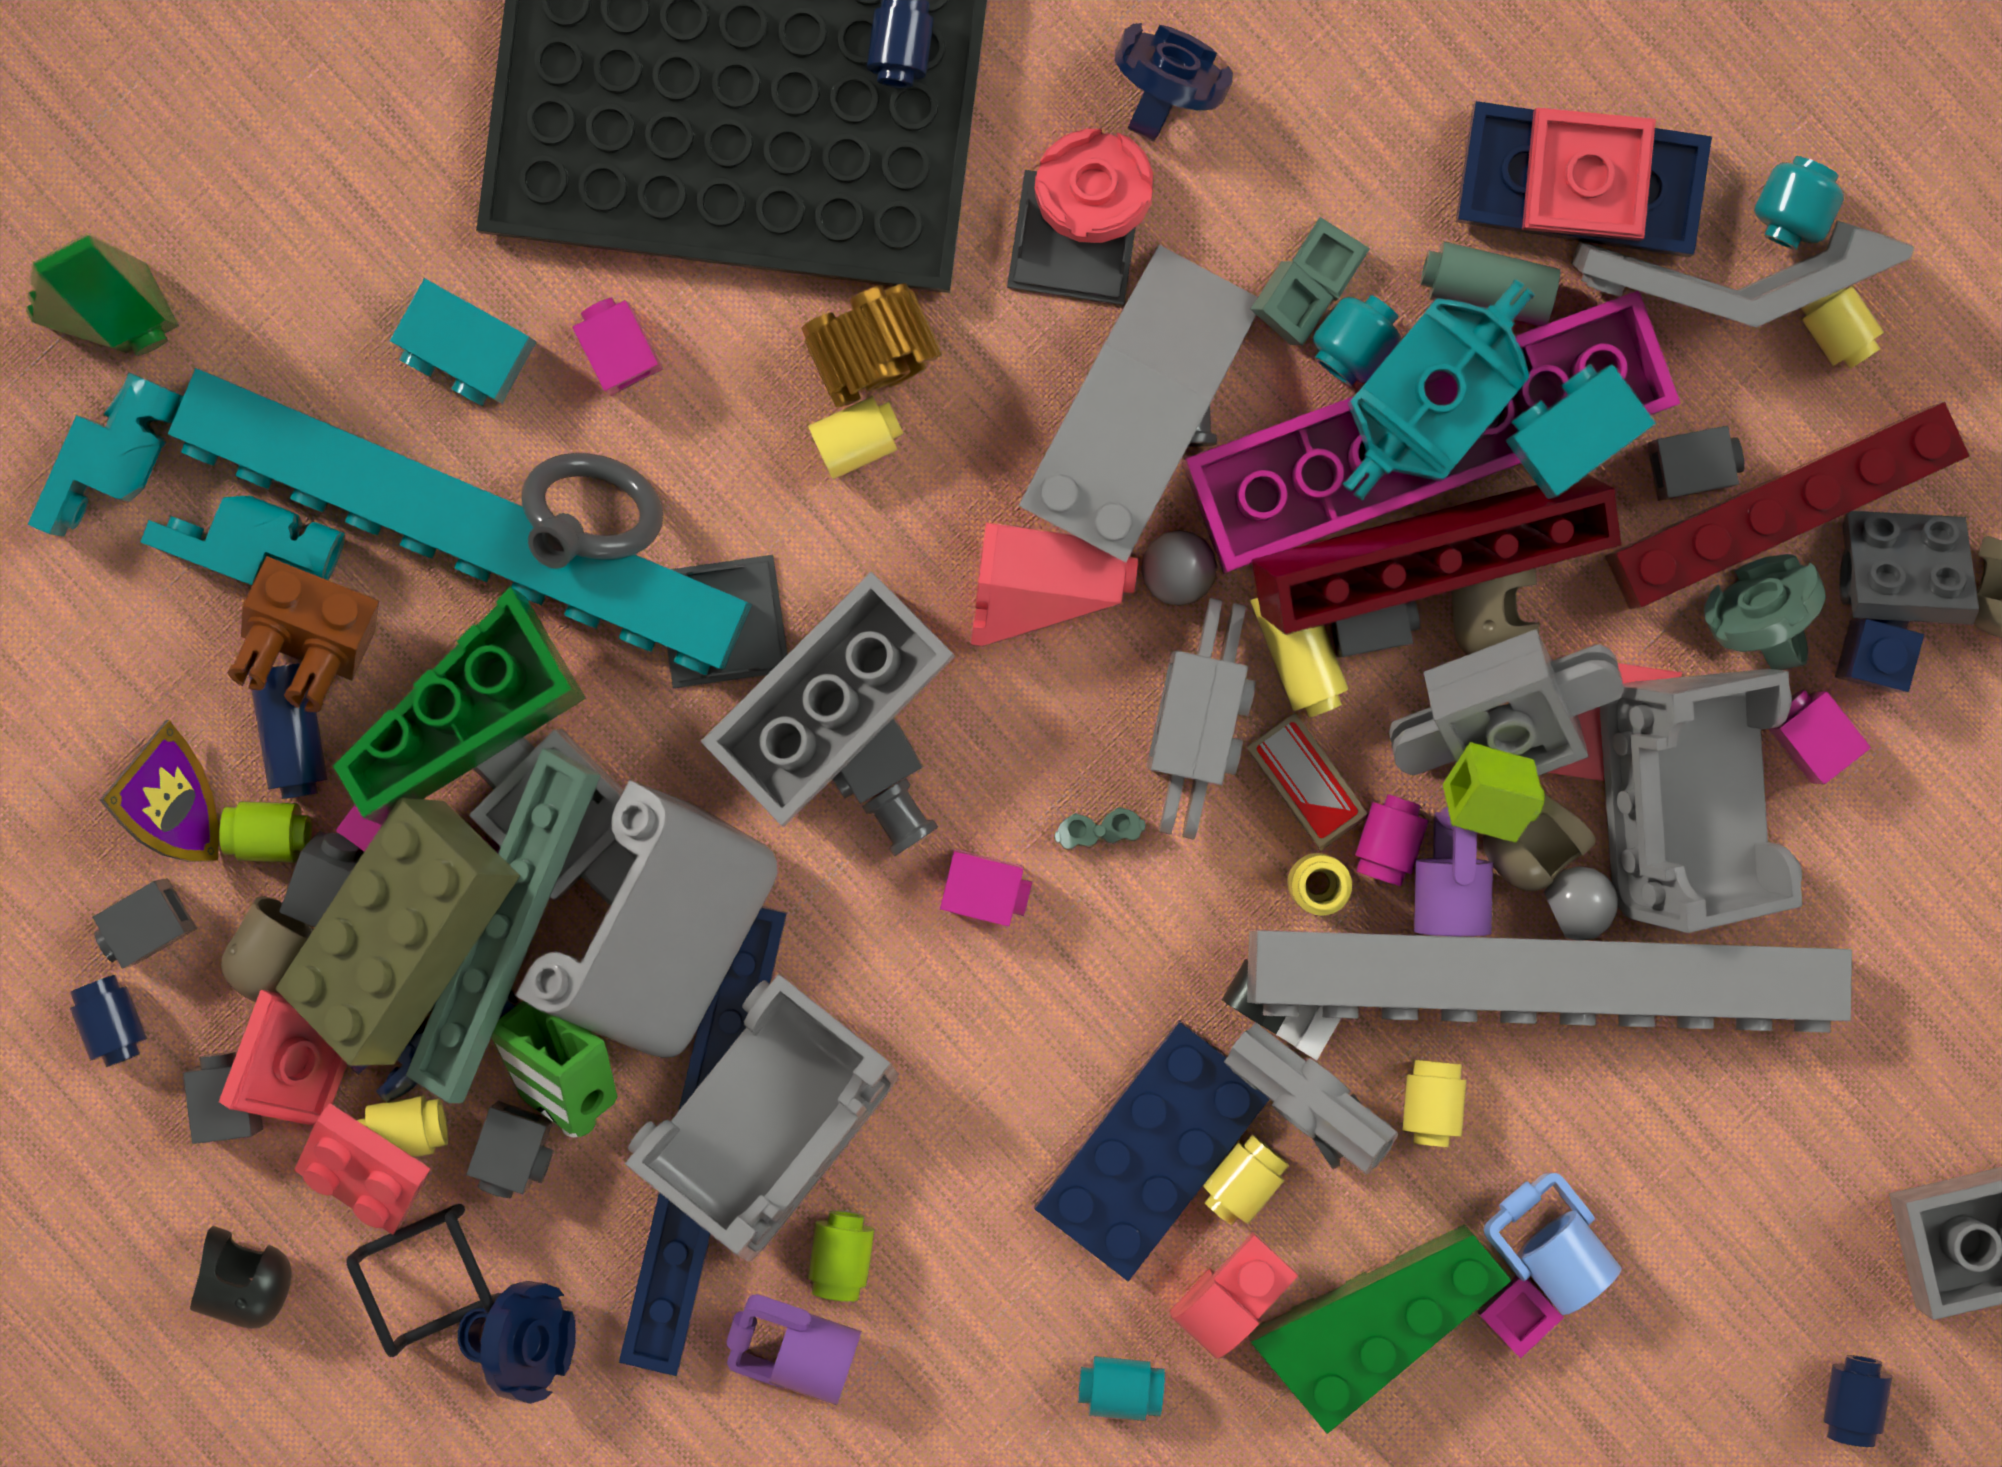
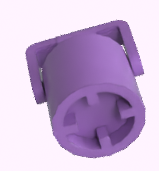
[1414,807,1493,936]
[726,1294,862,1405]

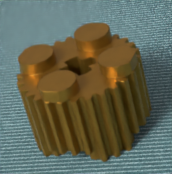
[801,283,942,407]

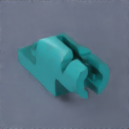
[27,373,183,537]
[140,496,345,585]

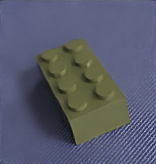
[275,798,520,1066]

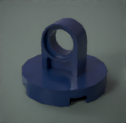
[1114,23,1233,142]
[458,1281,576,1404]

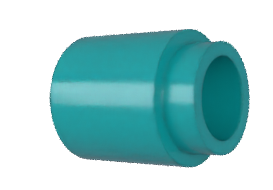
[1078,1356,1165,1421]

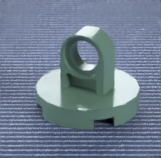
[1704,554,1826,670]

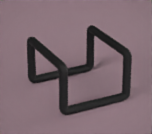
[346,1204,501,1357]

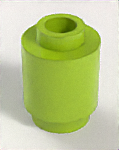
[219,801,312,863]
[808,1211,875,1301]

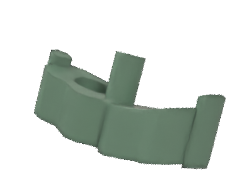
[1054,807,1146,850]

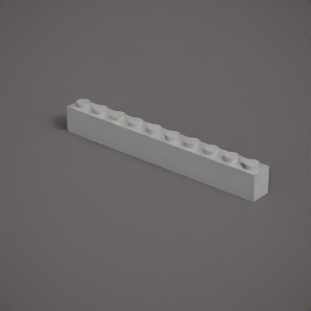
[1247,930,1852,1033]

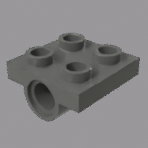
[1839,511,1979,625]

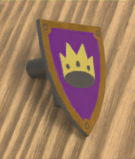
[100,720,219,862]

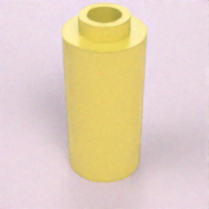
[1250,598,1349,718]

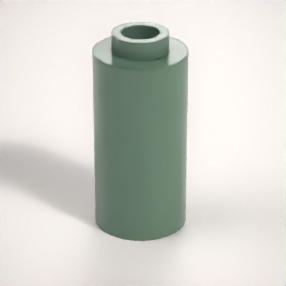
[1420,241,1560,326]

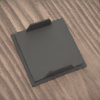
[1007,170,1136,305]
[667,555,788,688]

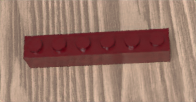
[1605,402,1970,609]
[1252,474,1622,635]

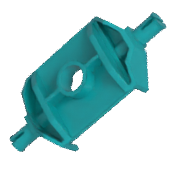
[1342,279,1535,501]

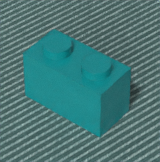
[390,278,537,406]
[1505,364,1656,499]

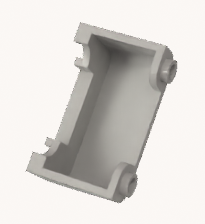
[1600,669,1802,933]
[516,780,777,1058]
[625,974,899,1262]

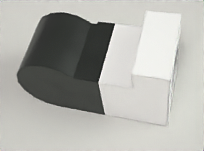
[1222,959,1341,1060]

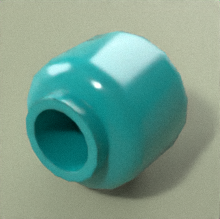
[1754,156,1845,250]
[1313,295,1402,387]

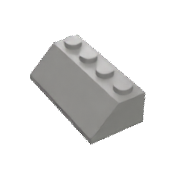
[700,572,955,827]

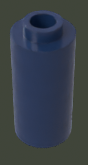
[249,663,328,799]

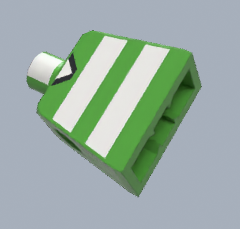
[491,1000,618,1137]

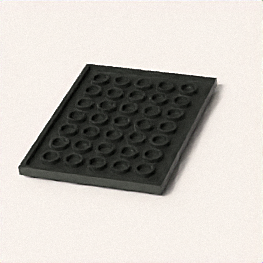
[476,0,987,293]

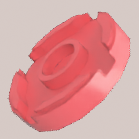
[1035,128,1154,243]

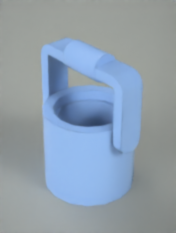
[1484,1173,1622,1315]

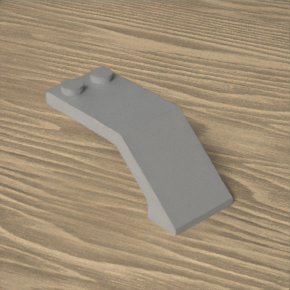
[1571,220,1914,327]
[1018,245,1258,563]

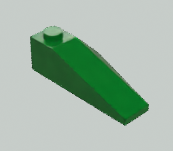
[26,234,179,356]

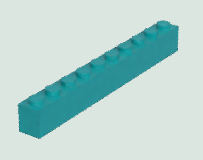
[168,368,752,675]

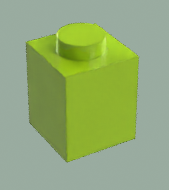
[1443,742,1545,843]

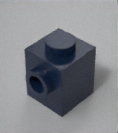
[1835,619,1924,692]

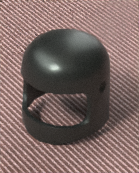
[190,1226,292,1329]

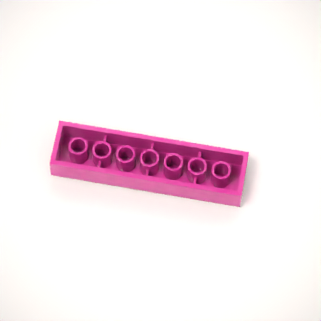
[1182,290,1681,574]

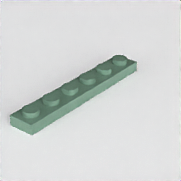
[406,748,601,1103]

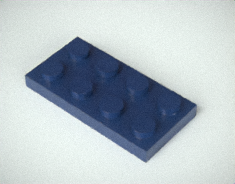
[1455,101,1712,257]
[1034,1020,1270,1281]

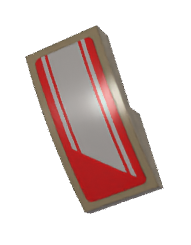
[1247,713,1368,851]

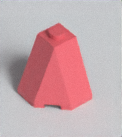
[971,523,1138,647]

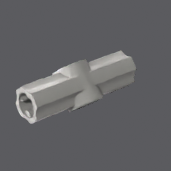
[1224,1023,1399,1175]

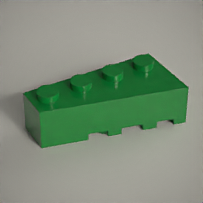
[333,586,586,825]
[1248,1224,1512,1434]

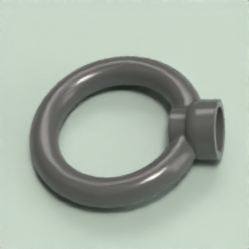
[522,453,663,569]

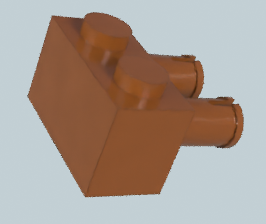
[228,556,379,713]

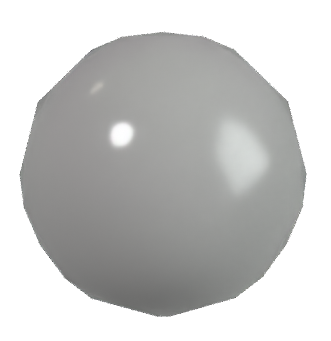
[1141,530,1217,606]
[1544,866,1619,941]

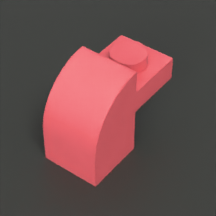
[1170,1232,1298,1359]

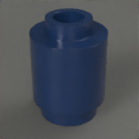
[867,0,934,88]
[70,975,147,1068]
[1823,1355,1892,1447]

